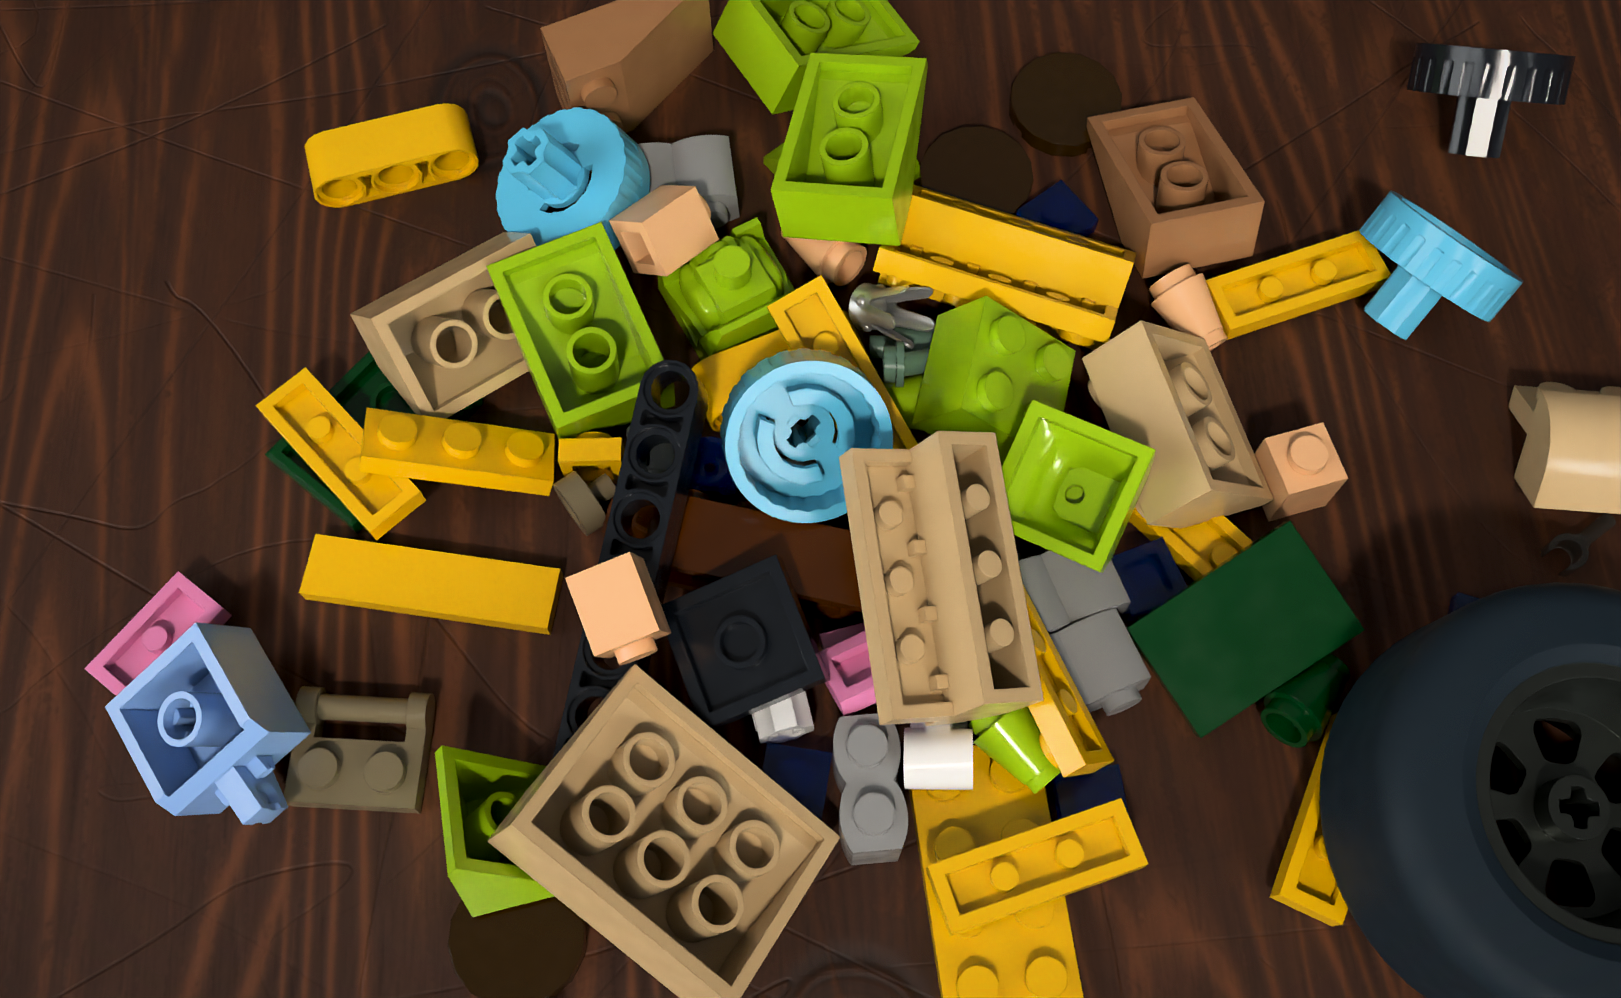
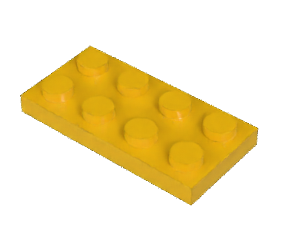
[909,745,1084,998]

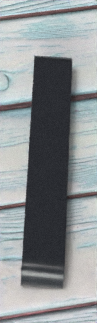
[553,360,708,758]

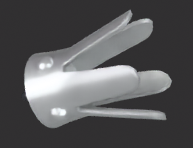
[848,283,936,349]

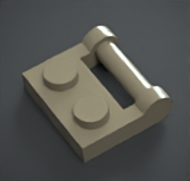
[284,686,435,814]

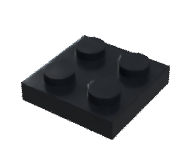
[661,554,830,730]

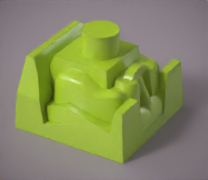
[658,217,796,360]
[1002,399,1156,573]

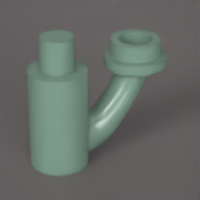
[869,327,934,387]

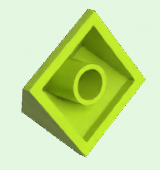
[435,745,554,917]

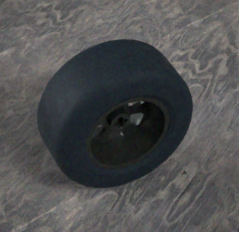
[1319,582,1621,998]

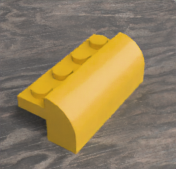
[873,184,1137,350]

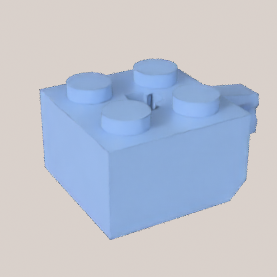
[105,622,311,825]

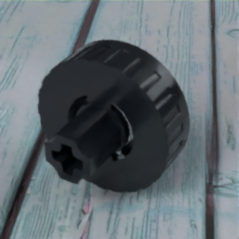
[1407,42,1576,158]

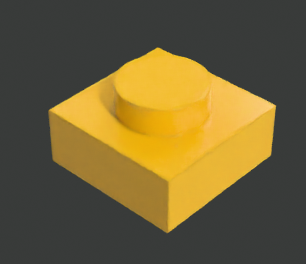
[558,432,625,485]

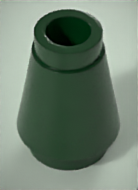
[1260,654,1350,748]

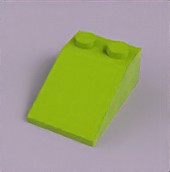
[712,0,920,115]
[771,52,928,246]
[486,222,675,440]

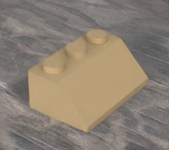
[350,232,537,418]
[1082,320,1274,529]

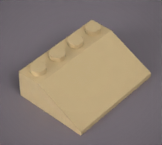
[487,664,840,998]

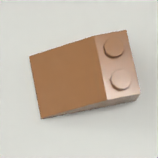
[540,0,714,133]
[1086,97,1265,279]

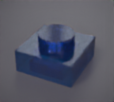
[1016,180,1099,237]
[1111,537,1187,623]
[762,743,832,821]
[1051,764,1129,820]

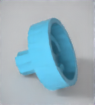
[496,107,650,250]
[1359,190,1523,340]
[720,348,893,523]

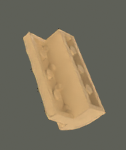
[1508,382,1621,514]
[839,431,1044,726]

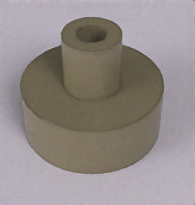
[553,471,616,536]

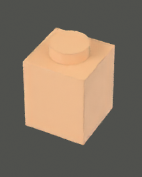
[609,185,719,276]
[1255,422,1348,522]
[565,552,671,665]

